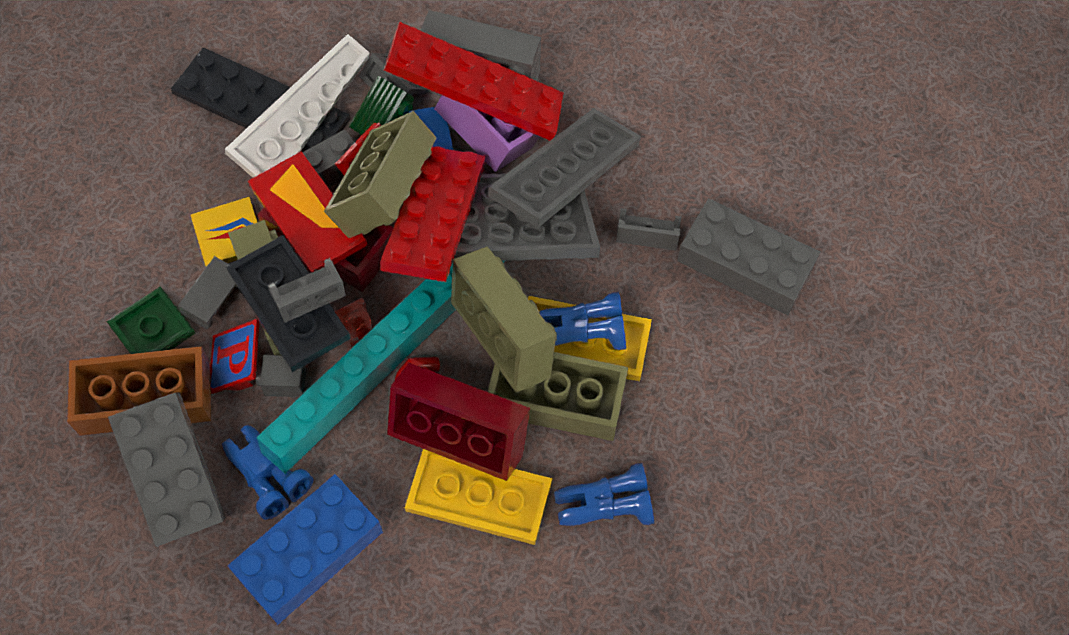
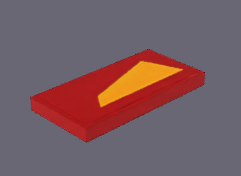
[248,151,367,273]

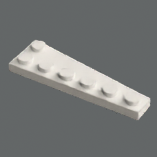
[225,34,370,178]

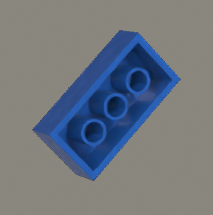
[227,474,383,625]

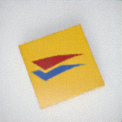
[191,197,257,267]

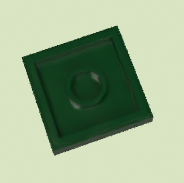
[106,286,196,354]

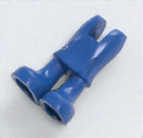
[539,292,626,350]
[222,424,313,520]
[554,462,654,526]

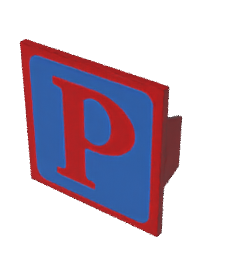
[210,319,259,394]

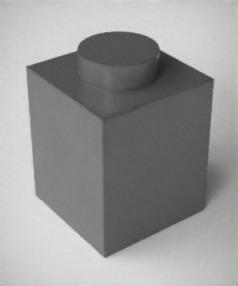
[256,355,307,397]

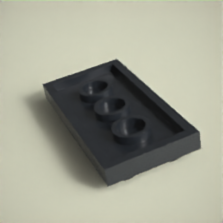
[226,235,351,373]

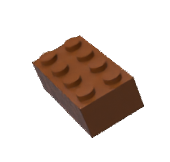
[67,346,211,436]

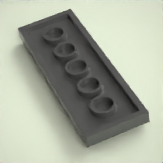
[488,108,641,228]

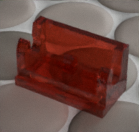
[335,298,372,351]

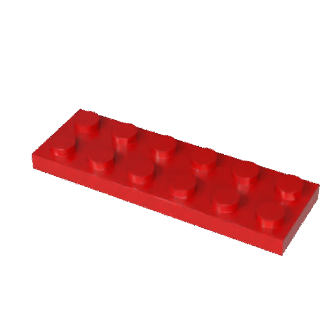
[384,22,563,141]
[380,146,486,282]

